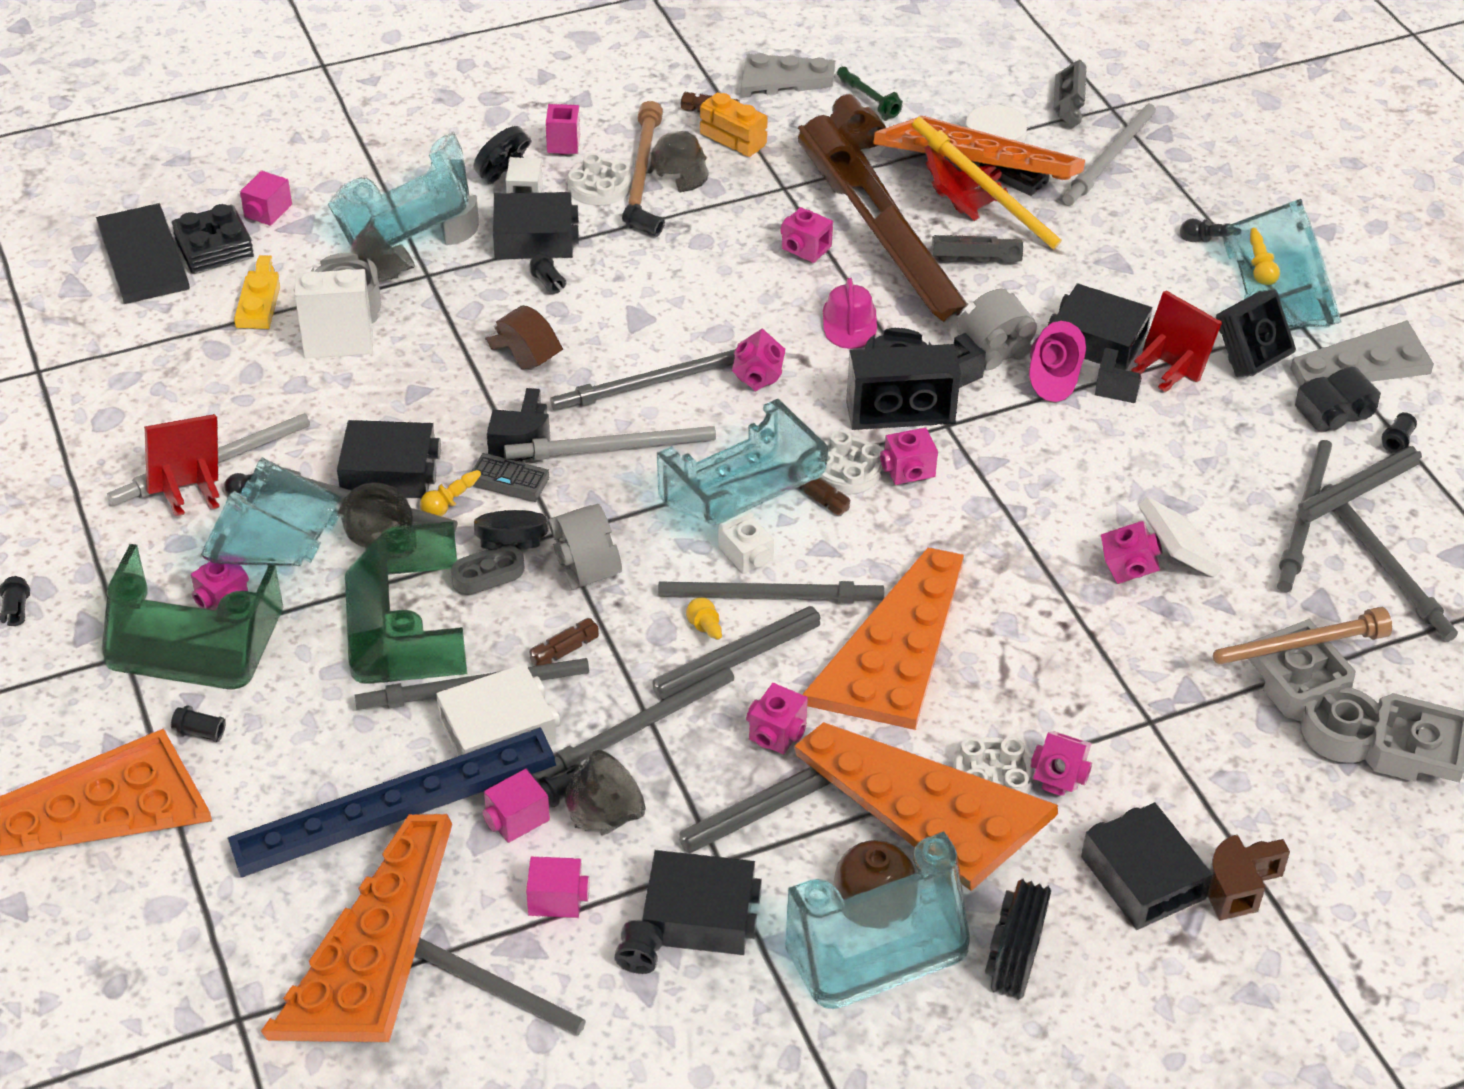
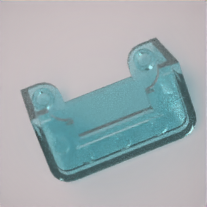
[328,131,470,256]
[1223,199,1342,327]
[657,399,828,525]
[201,457,342,567]
[785,831,970,1009]

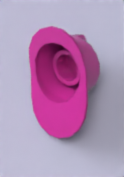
[823,278,877,349]
[1029,321,1086,402]

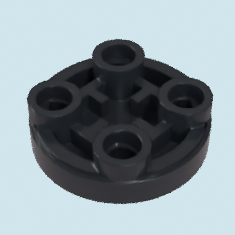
[473,126,532,184]
[474,510,548,549]

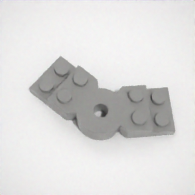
[1248,619,1464,783]

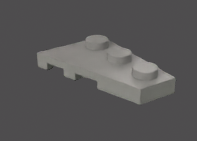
[740,53,835,98]

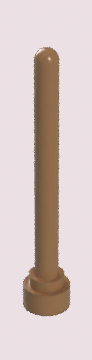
[629,101,663,205]
[1213,606,1392,664]

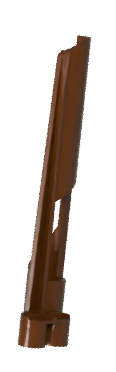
[798,94,969,322]

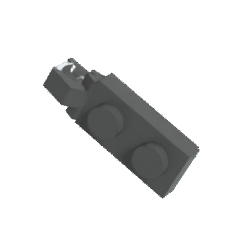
[1053,59,1087,129]
[932,235,1023,263]

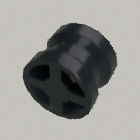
[614,920,664,974]

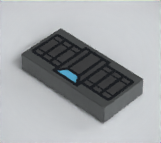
[471,453,550,502]

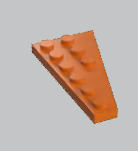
[873,116,1085,180]
[802,547,964,730]

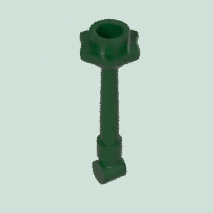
[837,66,903,120]

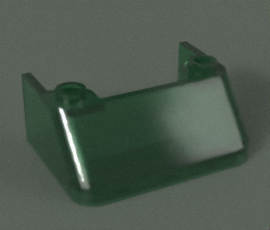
[345,521,467,684]
[101,544,284,690]

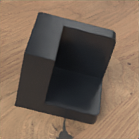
[954,333,986,388]
[1095,348,1142,404]

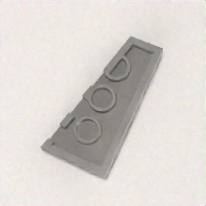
[1290,320,1434,386]

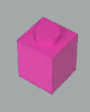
[545,104,581,155]
[240,170,292,226]
[483,769,550,843]
[526,856,590,918]

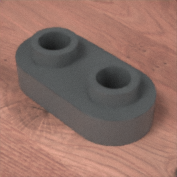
[451,545,525,594]

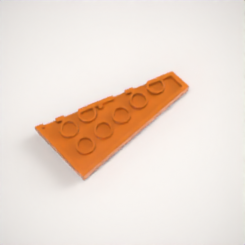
[794,722,1058,891]
[0,728,212,856]
[261,814,453,1042]

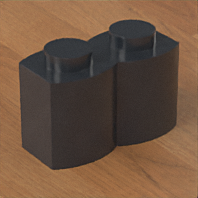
[1295,367,1381,432]

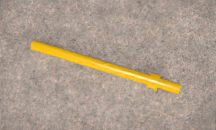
[911,116,1062,250]

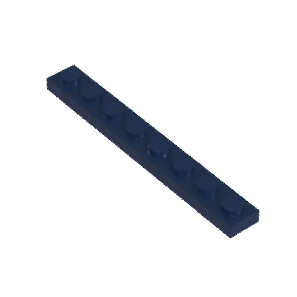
[227,727,556,878]

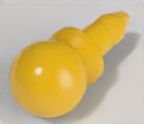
[1250,227,1280,286]
[420,470,481,516]
[686,597,722,640]

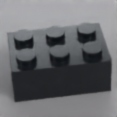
[846,344,961,430]

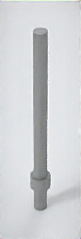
[1063,104,1156,206]
[107,413,310,506]
[504,426,716,460]

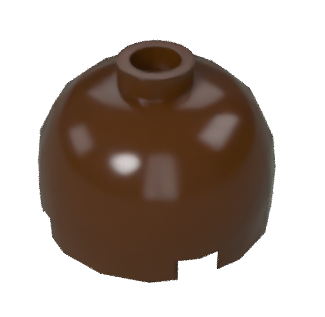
[833,840,917,927]

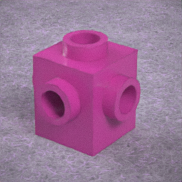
[780,207,833,263]
[732,328,786,392]
[880,427,938,485]
[1101,521,1163,584]
[191,554,251,624]
[746,682,808,755]
[1030,731,1092,796]

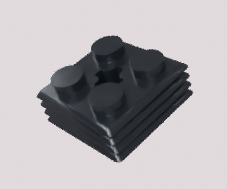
[171,204,254,274]
[1216,289,1296,377]
[985,878,1052,1000]

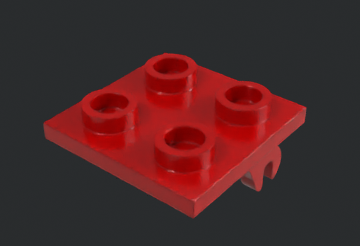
[925,145,1008,221]
[1131,290,1222,392]
[144,414,220,516]

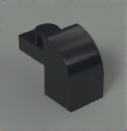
[487,388,550,461]

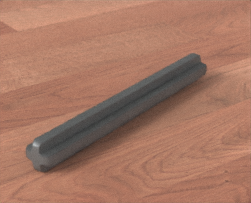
[1296,446,1422,523]
[652,606,821,700]
[679,767,831,853]

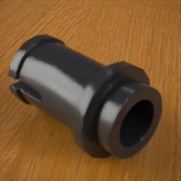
[622,204,665,237]
[529,254,566,294]
[1381,412,1417,453]
[0,576,30,626]
[171,705,226,742]
[538,764,589,807]

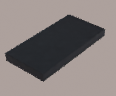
[96,203,190,304]

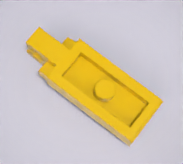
[234,255,280,329]

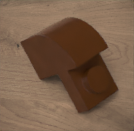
[485,305,564,370]
[1207,834,1290,921]

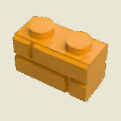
[700,92,768,157]

